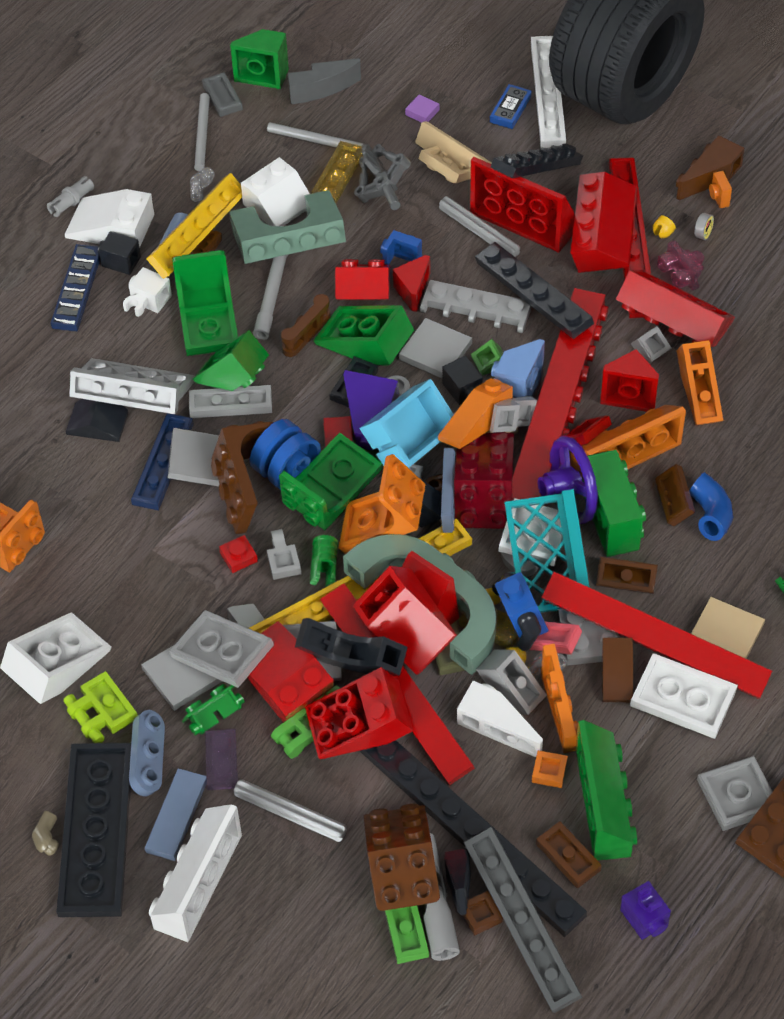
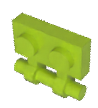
[63,671,138,743]

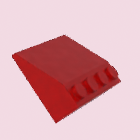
[470,156,575,253]

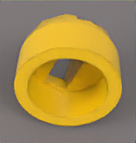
[653,215,676,238]

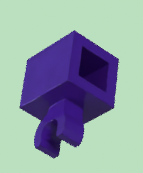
[620,881,671,940]

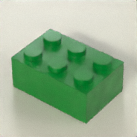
[582,450,646,557]

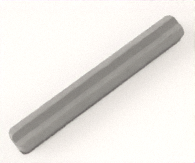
[439,196,520,257]
[234,779,347,842]

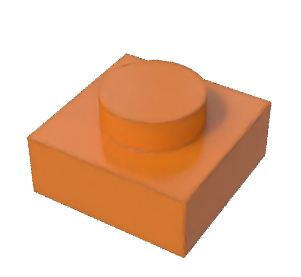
[709,171,732,208]
[532,750,568,788]

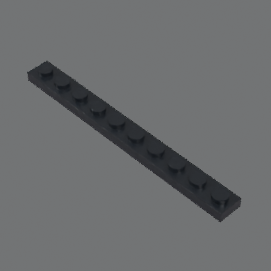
[360,740,587,937]

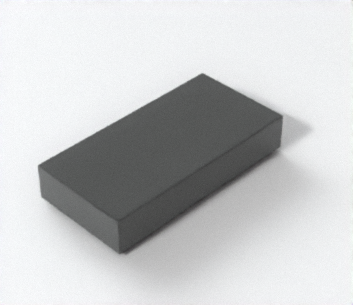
[202,72,243,117]

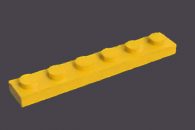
[146,173,242,279]

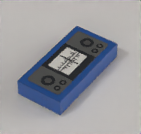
[490,84,532,129]

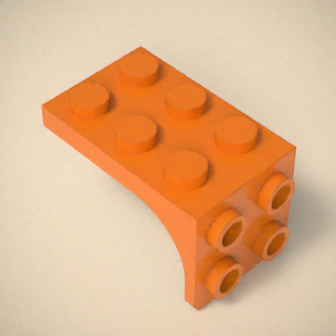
[338,454,426,554]
[0,500,45,573]

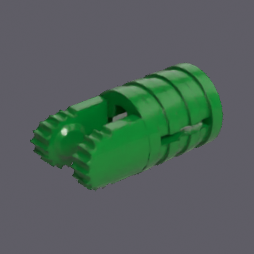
[310,535,338,587]

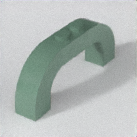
[343,534,496,675]

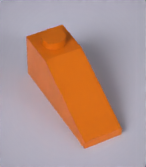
[676,340,724,425]
[438,378,513,449]

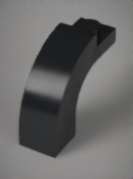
[295,618,408,676]

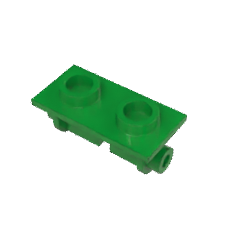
[182,683,245,736]

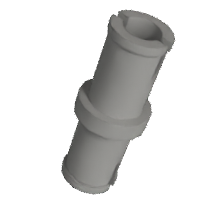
[47,176,94,217]

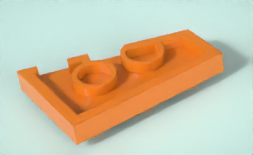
[541,643,578,753]

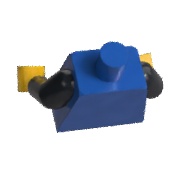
[486,571,549,663]

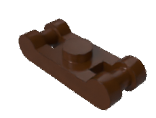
[281,294,330,357]

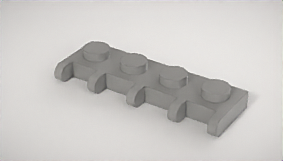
[420,280,532,333]

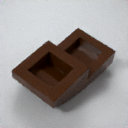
[602,638,633,703]

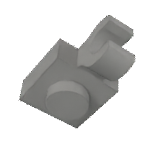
[267,529,301,580]

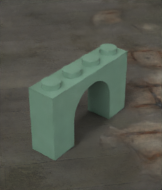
[229,190,346,264]

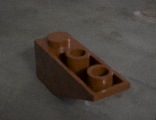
[676,135,745,200]

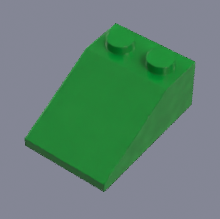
[314,305,414,366]

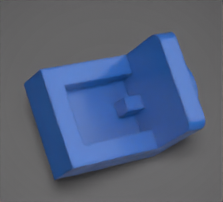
[380,230,422,264]

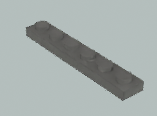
[464,827,583,1013]

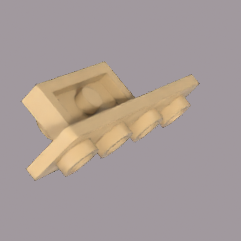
[416,121,492,183]

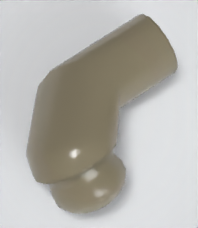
[32,811,59,856]

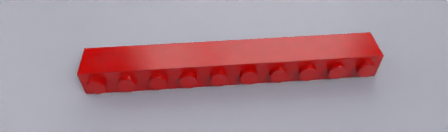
[512,288,609,507]

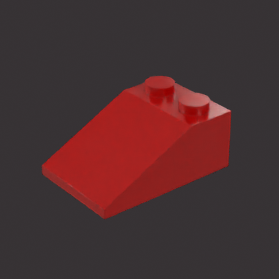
[247,621,334,723]

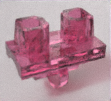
[657,240,704,291]

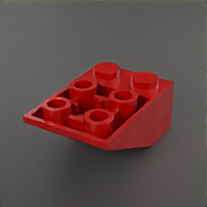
[353,566,457,675]
[305,667,414,760]

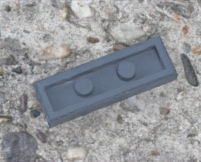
[441,448,456,533]
[145,769,208,861]

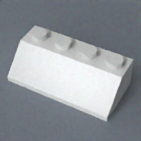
[149,804,242,942]

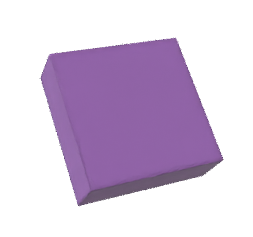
[405,94,440,123]

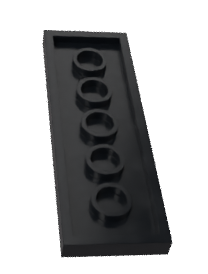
[56,743,131,917]

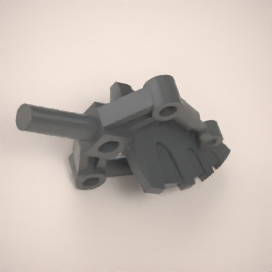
[354,144,411,210]

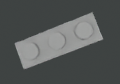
[189,385,272,418]

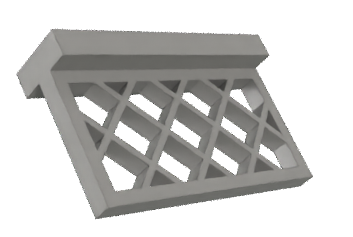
[70,358,195,414]

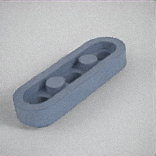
[129,710,165,796]

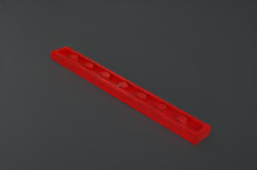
[608,158,651,318]
[541,572,772,699]
[320,583,475,786]

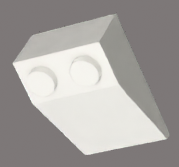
[65,189,154,247]
[0,612,111,704]

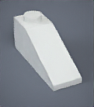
[457,681,543,757]

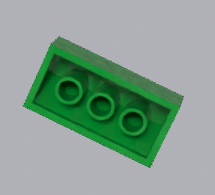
[576,720,637,860]

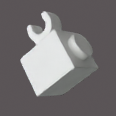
[123,267,172,317]

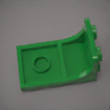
[172,250,238,356]
[279,432,383,531]

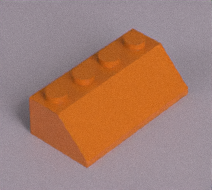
[570,405,686,477]

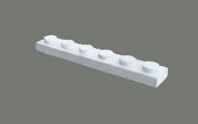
[531,36,566,148]

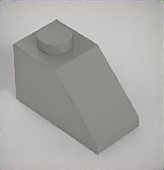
[476,649,547,715]

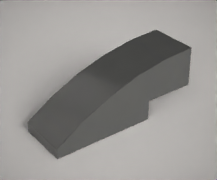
[288,58,361,104]

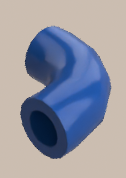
[689,472,733,541]

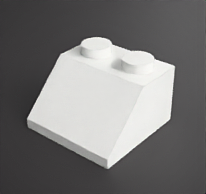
[241,157,310,226]

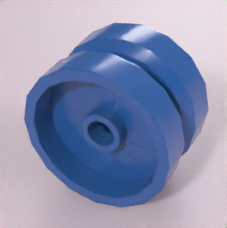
[249,419,321,490]

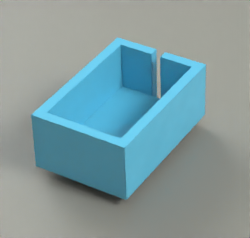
[359,379,454,468]

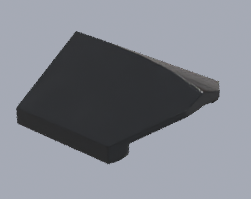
[66,399,129,442]

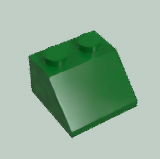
[230,29,289,89]
[193,330,269,391]

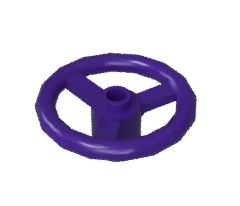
[537,435,598,524]

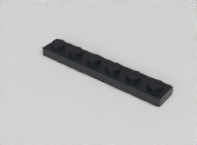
[490,143,584,178]
[475,242,594,339]

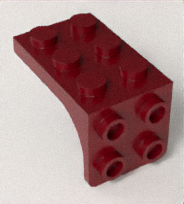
[454,432,514,529]

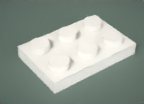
[630,653,737,739]

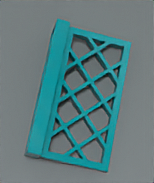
[504,489,590,613]

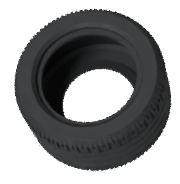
[549,0,705,125]

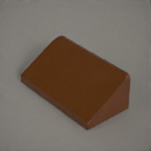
[596,557,658,594]

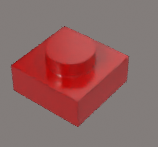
[219,535,258,573]

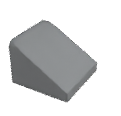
[630,326,672,363]
[227,604,265,628]

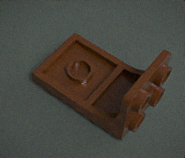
[211,421,274,534]
[363,803,440,911]

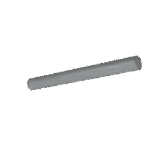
[194,93,210,171]
[267,122,364,153]

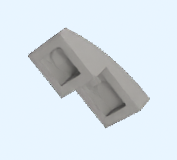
[490,396,537,432]

